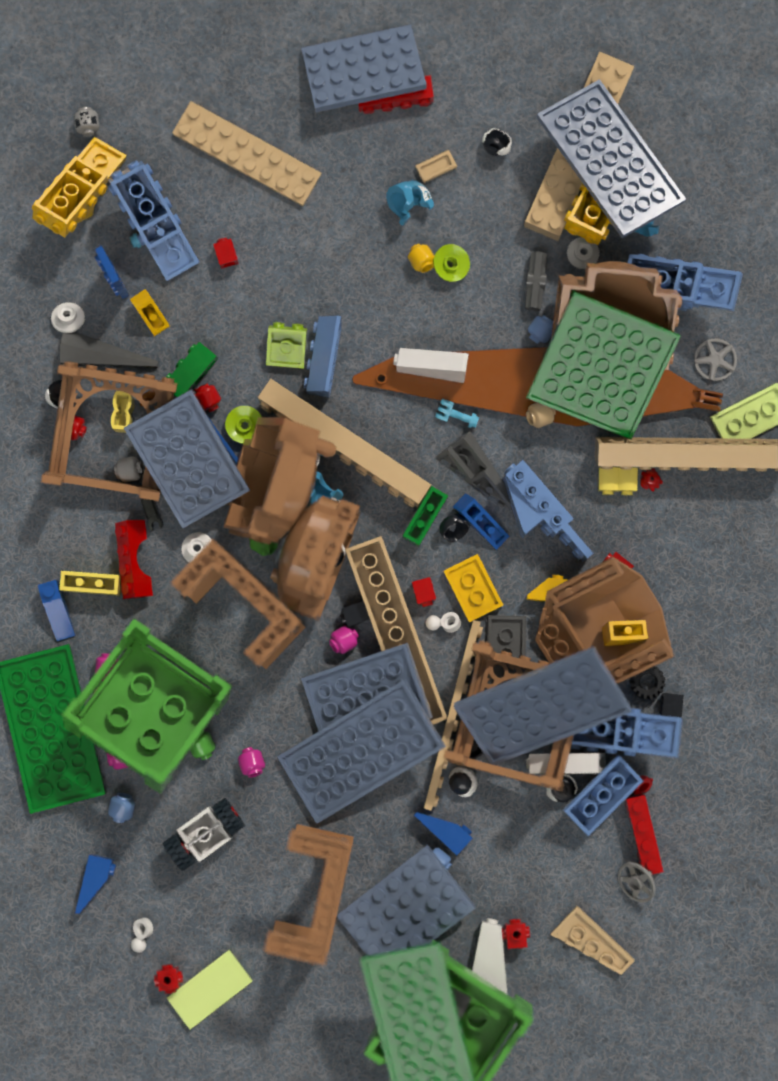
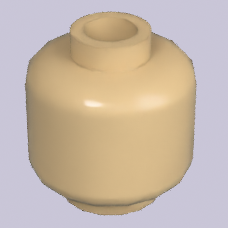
[526,403,556,428]

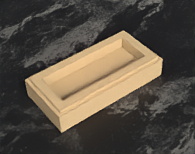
[415,150,457,184]

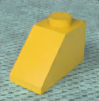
[130,289,170,336]
[526,575,567,602]
[602,620,648,646]

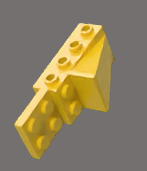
[32,137,127,238]
[563,183,612,245]

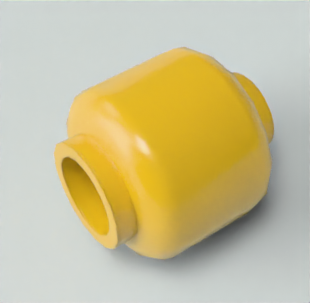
[408,244,434,273]

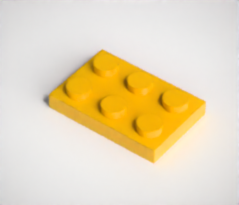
[443,554,503,623]

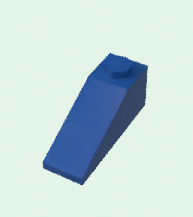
[453,493,509,550]
[37,580,75,641]
[414,812,473,855]
[75,854,116,914]

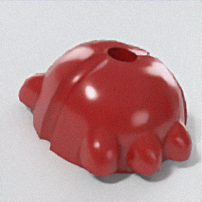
[640,468,663,492]
[633,775,653,795]

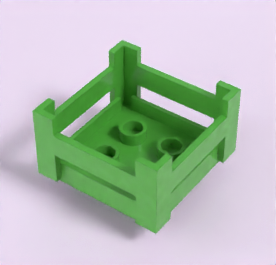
[62,619,232,795]
[364,939,533,1081]

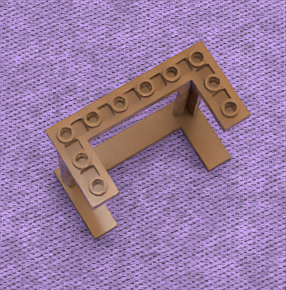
[41,361,178,501]
[171,539,306,670]
[443,641,574,792]
[264,824,354,965]

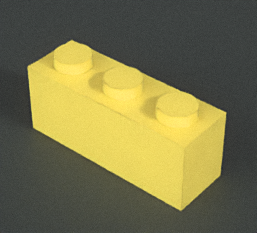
[59,571,121,596]

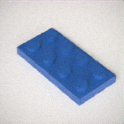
[94,246,129,299]

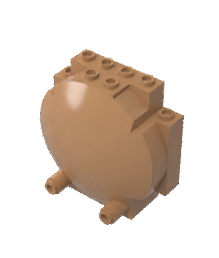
[551,261,682,370]
[223,417,336,545]
[270,496,361,622]

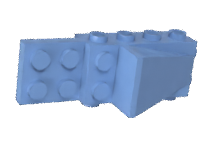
[108,160,199,281]
[627,254,743,311]
[503,460,593,562]
[571,708,682,758]

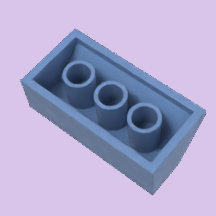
[304,316,342,398]
[563,754,643,836]

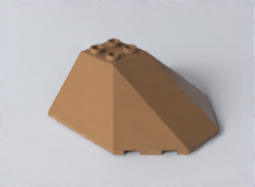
[535,557,674,684]

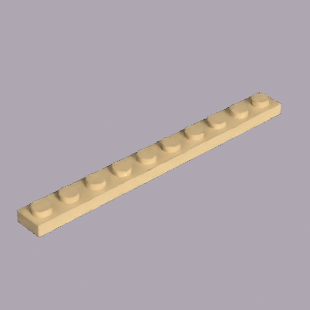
[424,620,483,811]

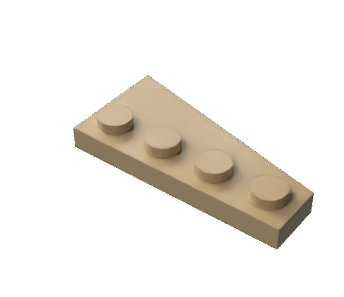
[550,906,635,975]

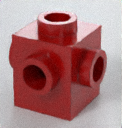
[502,919,530,949]
[154,964,183,994]

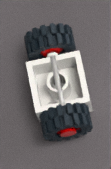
[162,798,245,871]

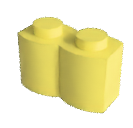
[111,391,135,433]
[598,467,638,495]

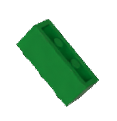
[166,342,218,398]
[402,486,448,547]

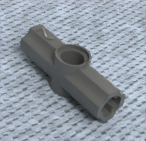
[525,251,547,311]

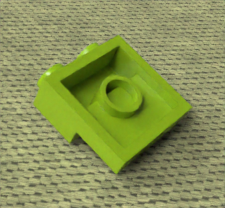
[266,322,307,369]

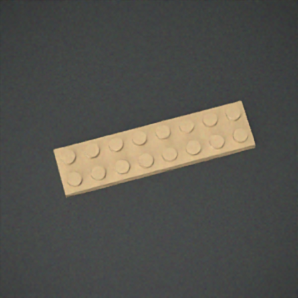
[172,101,322,206]

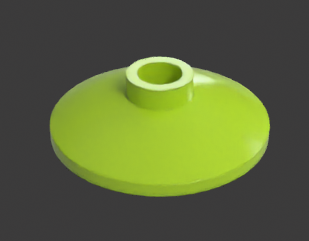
[433,244,470,282]
[225,406,262,444]

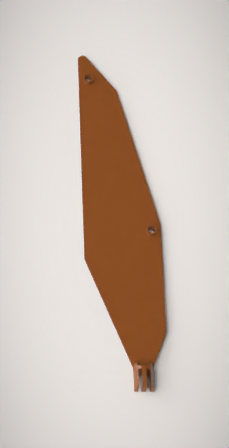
[352,347,723,427]

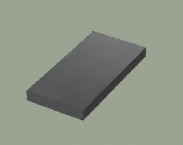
[486,615,526,690]

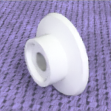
[567,237,599,269]
[51,303,85,333]
[181,532,211,563]

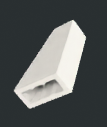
[393,348,468,383]
[526,753,606,774]
[472,918,507,994]

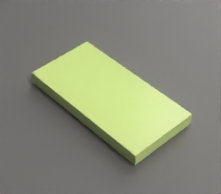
[710,382,778,439]
[167,949,253,1029]

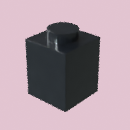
[339,601,370,628]
[660,693,684,718]

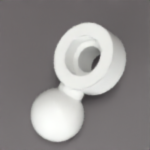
[426,612,461,633]
[131,918,153,953]

